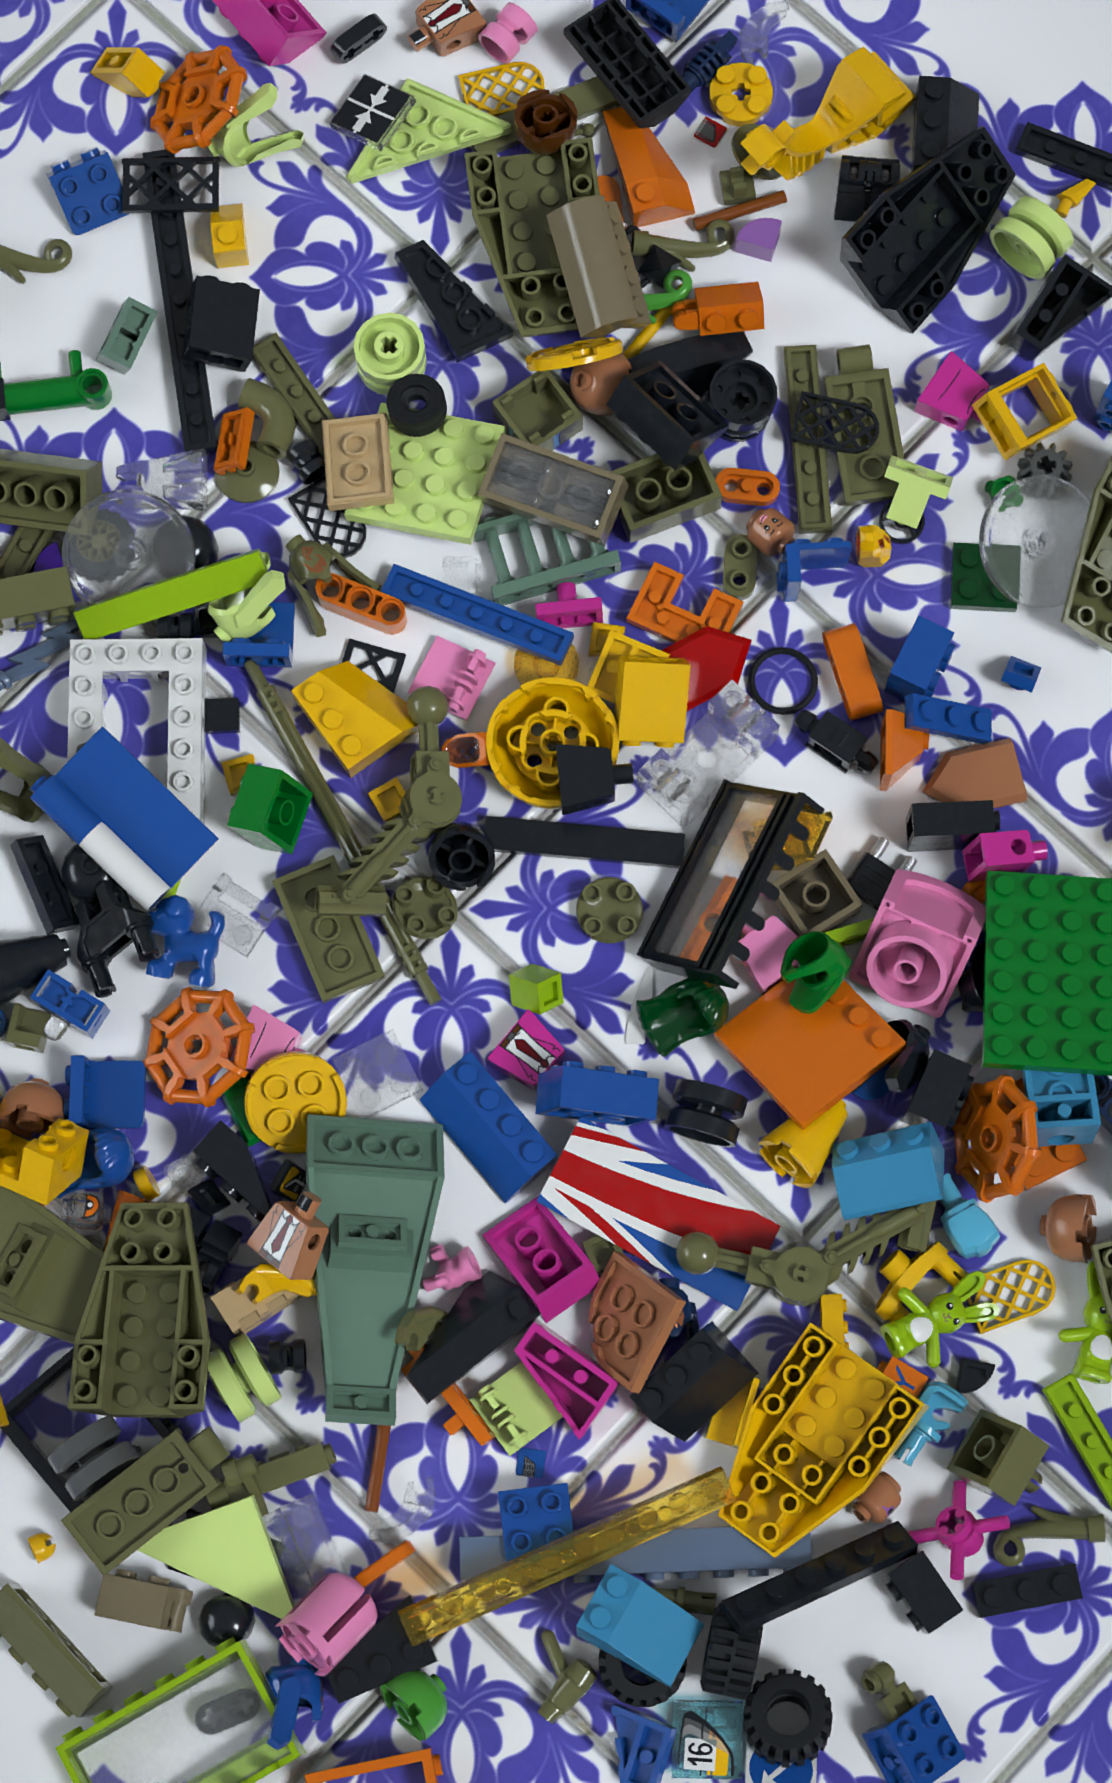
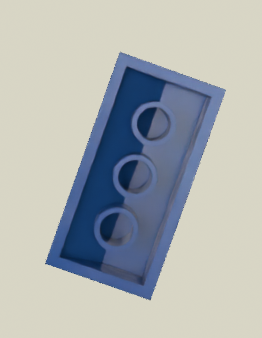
[419,1051,558,1204]

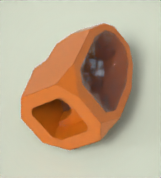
[441,732,490,768]

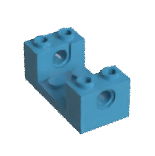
[1021,1070,1101,1147]

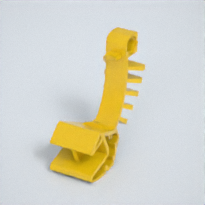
[740,46,916,181]

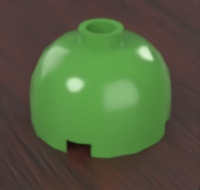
[379,1670,447,1741]

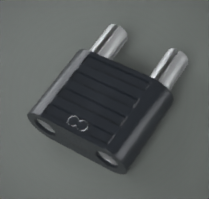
[846,837,917,911]

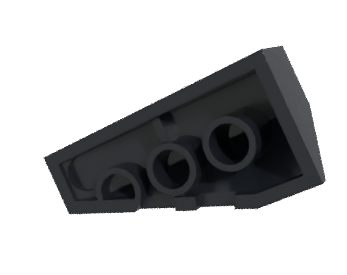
[627,331,753,398]
[406,1270,541,1404]

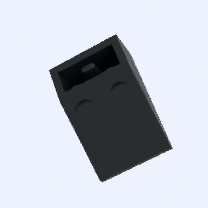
[193,1120,272,1223]

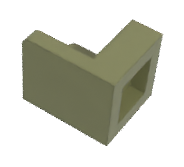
[5,1003,52,1053]

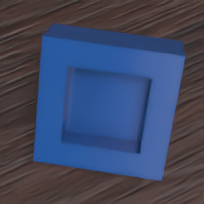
[1001,656,1042,693]

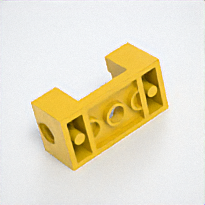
[0,1092,89,1206]

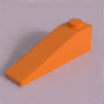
[602,107,695,227]

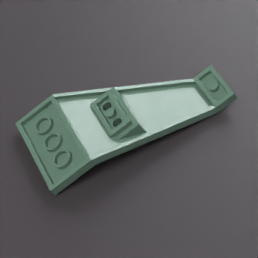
[306,1114,445,1426]

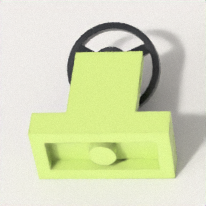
[879,455,953,544]

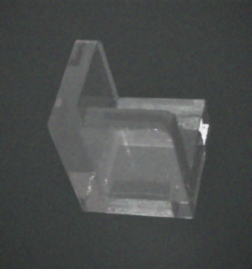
[442,556,483,597]

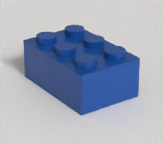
[535,1061,659,1127]

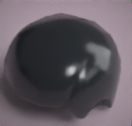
[198,1593,256,1647]

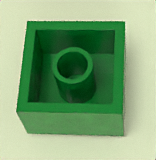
[227,763,313,855]

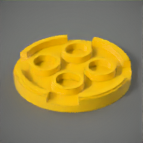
[525,337,623,371]
[244,1051,347,1153]

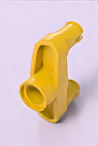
[874,1241,968,1322]

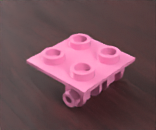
[408,635,496,721]

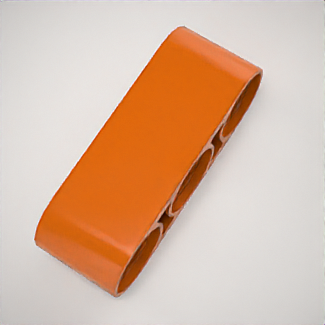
[315,573,407,635]
[822,623,883,721]

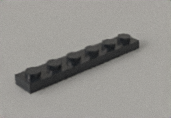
[720,1521,918,1635]

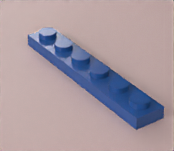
[380,564,574,666]

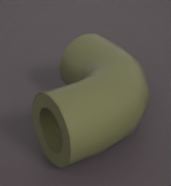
[238,378,296,459]

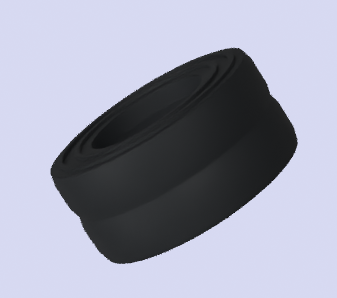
[386,374,447,437]

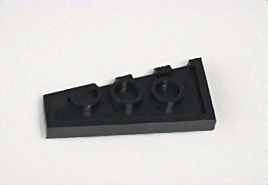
[394,240,514,363]

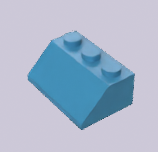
[832,1122,944,1220]

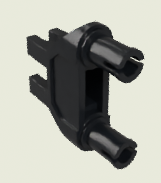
[74,881,160,998]

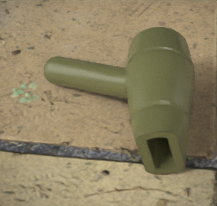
[538,1630,597,1724]

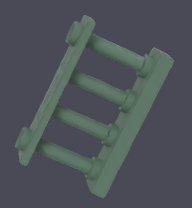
[474,504,621,606]

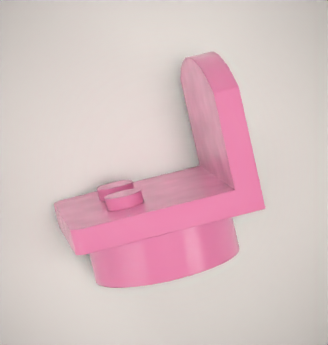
[849,869,985,1018]

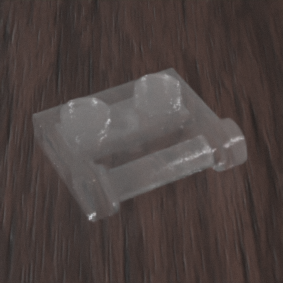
[193,872,280,958]

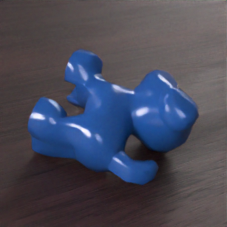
[146,895,225,988]

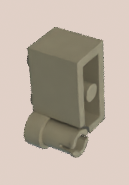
[94,1568,193,1633]

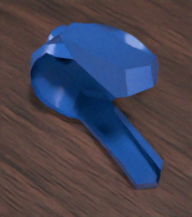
[265,1657,323,1750]

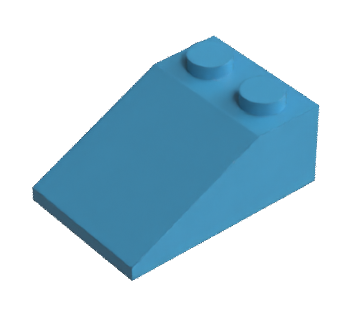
[576,1564,704,1688]

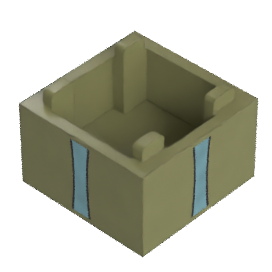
[492,370,583,451]

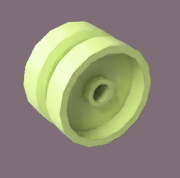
[990,196,1074,280]
[353,312,427,395]
[208,1332,282,1423]

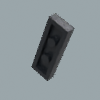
[10,835,80,935]
[971,1563,1083,1618]

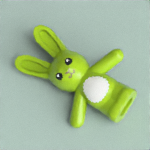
[1058,1260,1112,1384]
[880,1271,1000,1368]

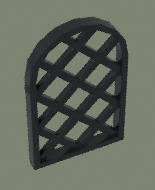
[790,391,879,454]
[288,476,367,558]

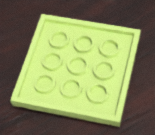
[344,403,506,545]

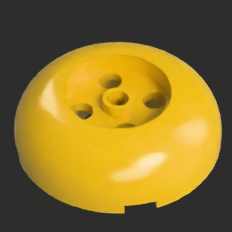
[486,677,620,809]

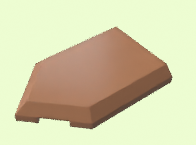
[922,738,1027,809]

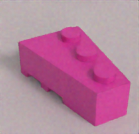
[514,1320,620,1440]

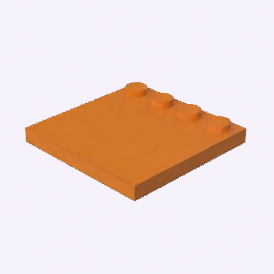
[714,979,906,1130]

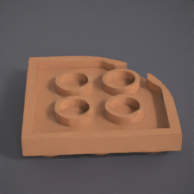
[588,1251,686,1394]

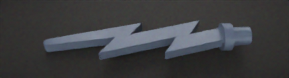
[0,618,83,691]

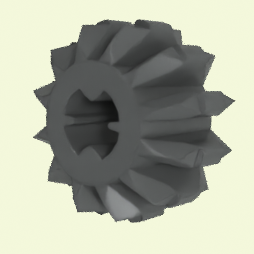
[1017,442,1073,499]

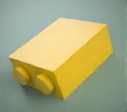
[614,655,691,748]

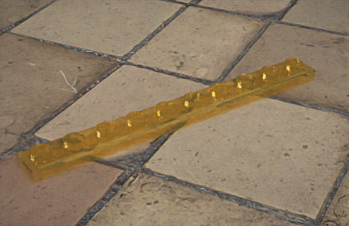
[398,1466,736,1647]

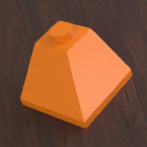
[880,709,929,791]

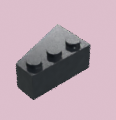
[1005,255,1112,361]
[327,1595,439,1703]

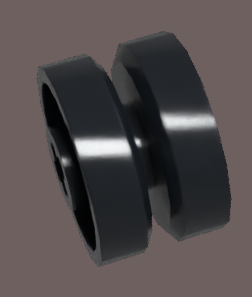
[664,1079,748,1148]

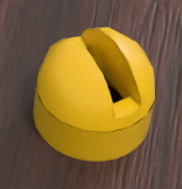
[27,1532,56,1564]

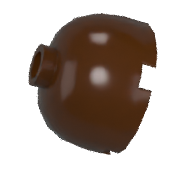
[513,89,578,155]

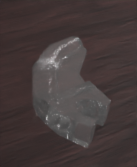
[739,0,790,65]
[369,1477,436,1543]

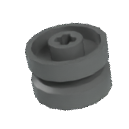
[47,1415,139,1501]

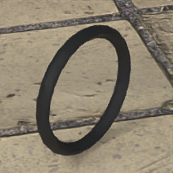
[748,647,818,715]

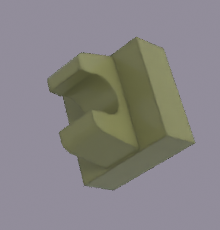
[719,166,756,206]

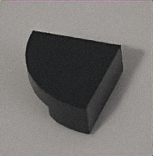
[956,1358,996,1394]

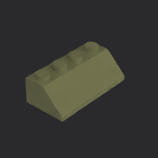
[0,449,102,535]
[0,1583,113,1718]

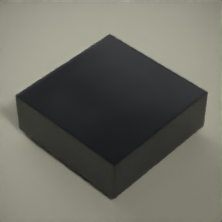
[205,698,240,734]

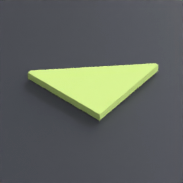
[346,78,513,184]
[138,1494,295,1619]

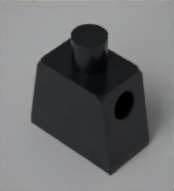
[556,744,634,815]

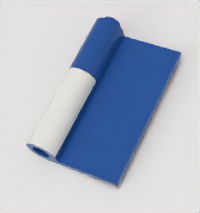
[30,726,219,912]

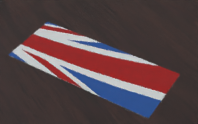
[537,1117,780,1311]

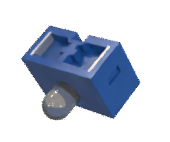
[30,969,110,1041]

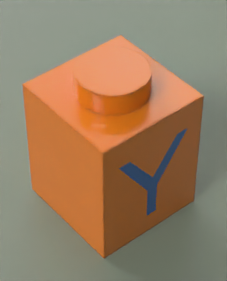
[877,1356,929,1397]

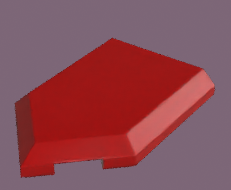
[661,626,752,711]

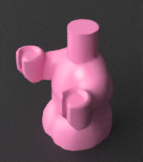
[422,1244,482,1292]

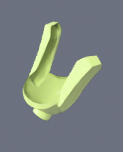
[207,83,304,167]
[208,552,286,642]

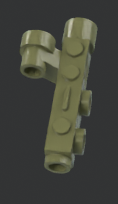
[206,1441,337,1517]

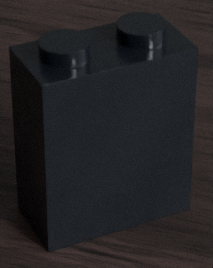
[182,275,260,372]
[905,800,1000,852]

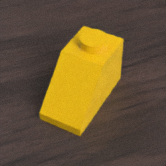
[90,47,165,98]
[210,203,249,269]

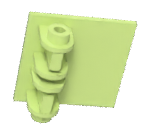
[469,1361,563,1456]

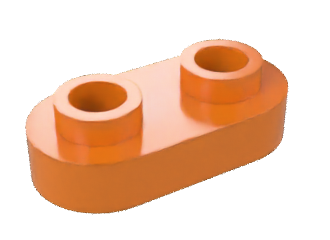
[715,468,780,506]

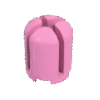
[276,1572,378,1677]

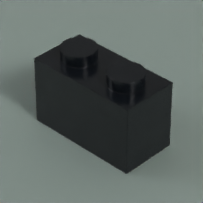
[885,1551,963,1634]

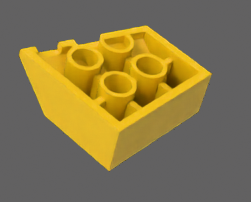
[291,661,419,778]

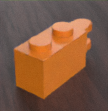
[670,281,765,336]

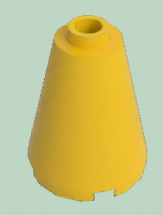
[759,1100,848,1188]

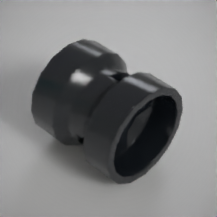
[286,439,325,485]
[157,613,194,639]
[269,1339,307,1375]

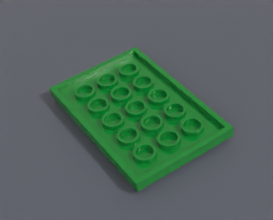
[982,871,1112,1076]

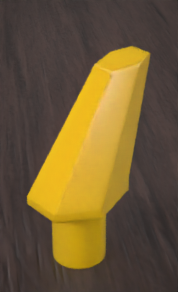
[1055,179,1096,218]

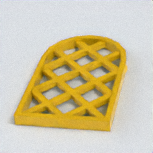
[458,62,545,117]
[967,1259,1056,1334]

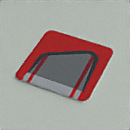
[694,117,727,148]

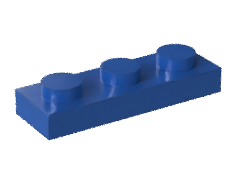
[905,693,992,744]

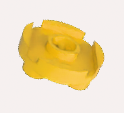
[709,62,773,127]

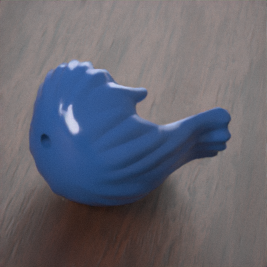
[57,1127,134,1198]

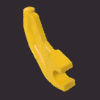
[235,1264,316,1305]

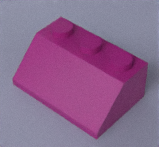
[212,0,327,66]

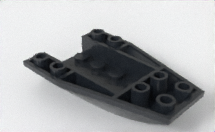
[840,126,1016,334]

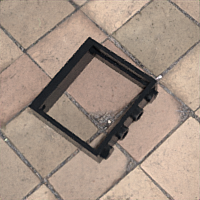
[1,1347,177,1512]

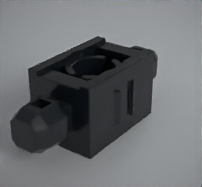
[794,710,879,775]

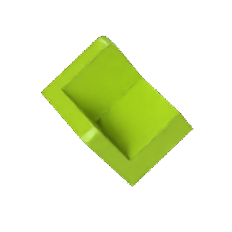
[509,964,564,1015]

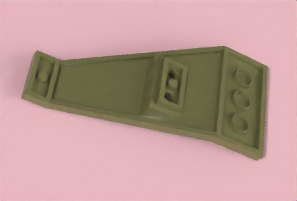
[0,1186,104,1344]

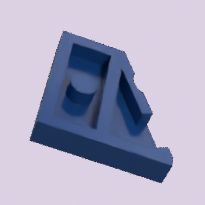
[611,1704,677,1783]

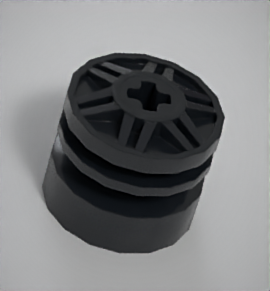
[704,359,777,442]

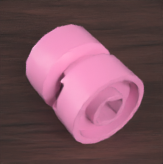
[478,2,538,64]

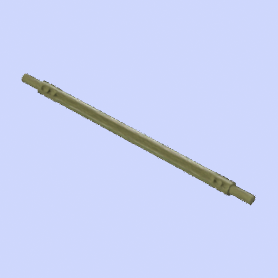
[244,659,442,1006]

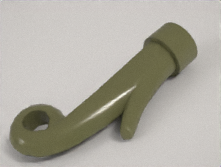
[631,219,735,272]
[0,239,72,284]
[993,1506,1106,1567]

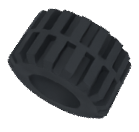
[700,1603,764,1700]
[598,1649,687,1707]
[743,1669,833,1768]

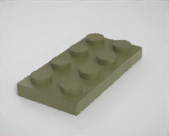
[272,855,385,1004]

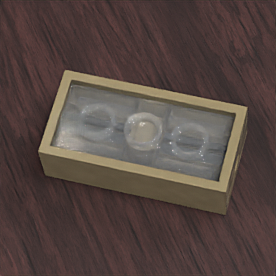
[478,433,629,547]

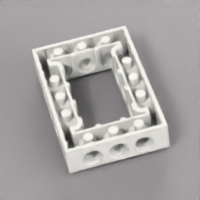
[67,638,207,842]

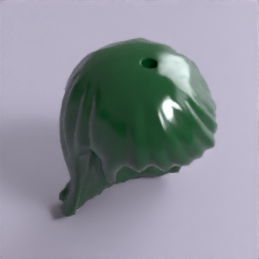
[636,978,729,1057]

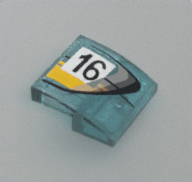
[671,1700,743,1779]

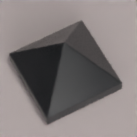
[637,244,681,288]
[187,1178,231,1216]

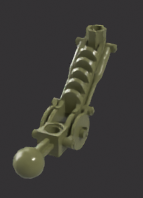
[315,686,462,916]
[676,1201,936,1307]

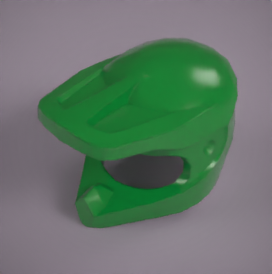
[780,931,852,1014]

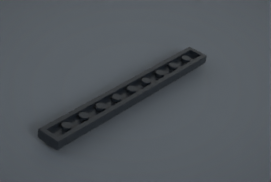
[142,150,217,456]

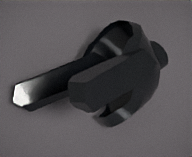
[852,1019,931,1092]

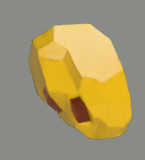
[856,525,892,568]

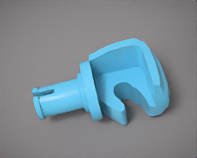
[893,1381,968,1467]

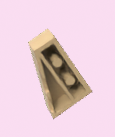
[210,1262,315,1336]

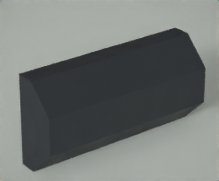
[563,0,691,128]

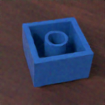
[884,615,956,701]

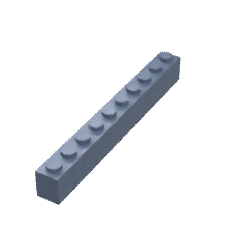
[459,1527,812,1587]

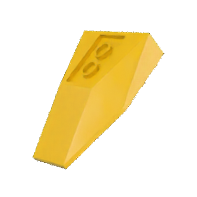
[718,1323,930,1558]

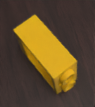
[972,363,1077,461]

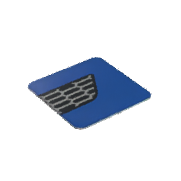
[516,1448,546,1478]

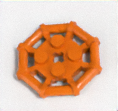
[150,45,247,154]
[142,987,255,1108]
[951,1074,1042,1203]

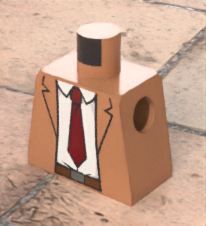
[407,0,487,56]
[246,1191,329,1280]

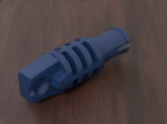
[682,31,738,92]

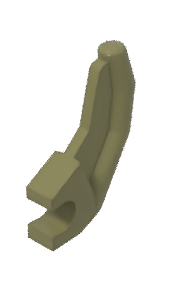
[394,1306,448,1351]

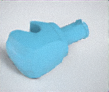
[940,1173,1000,1259]

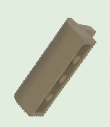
[546,195,651,338]

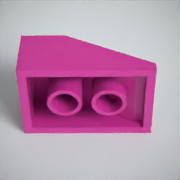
[482,1196,599,1323]

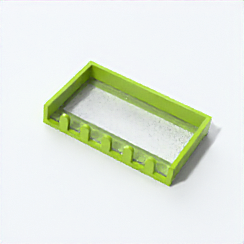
[55,1637,307,1783]

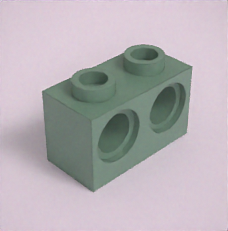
[96,297,158,375]

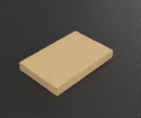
[322,413,394,511]

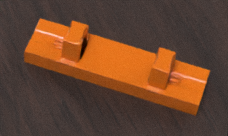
[401,1343,496,1446]

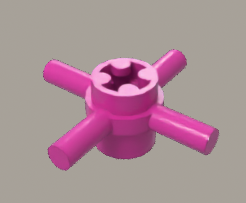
[908,1480,1010,1580]

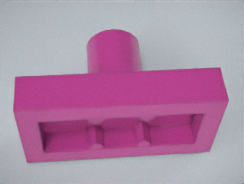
[535,582,603,629]

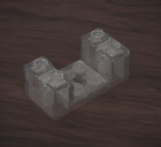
[637,680,780,829]

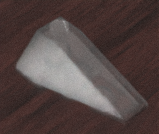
[262,1493,348,1599]

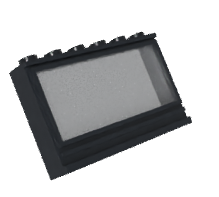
[636,779,825,989]

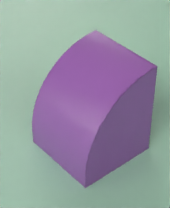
[735,218,782,262]

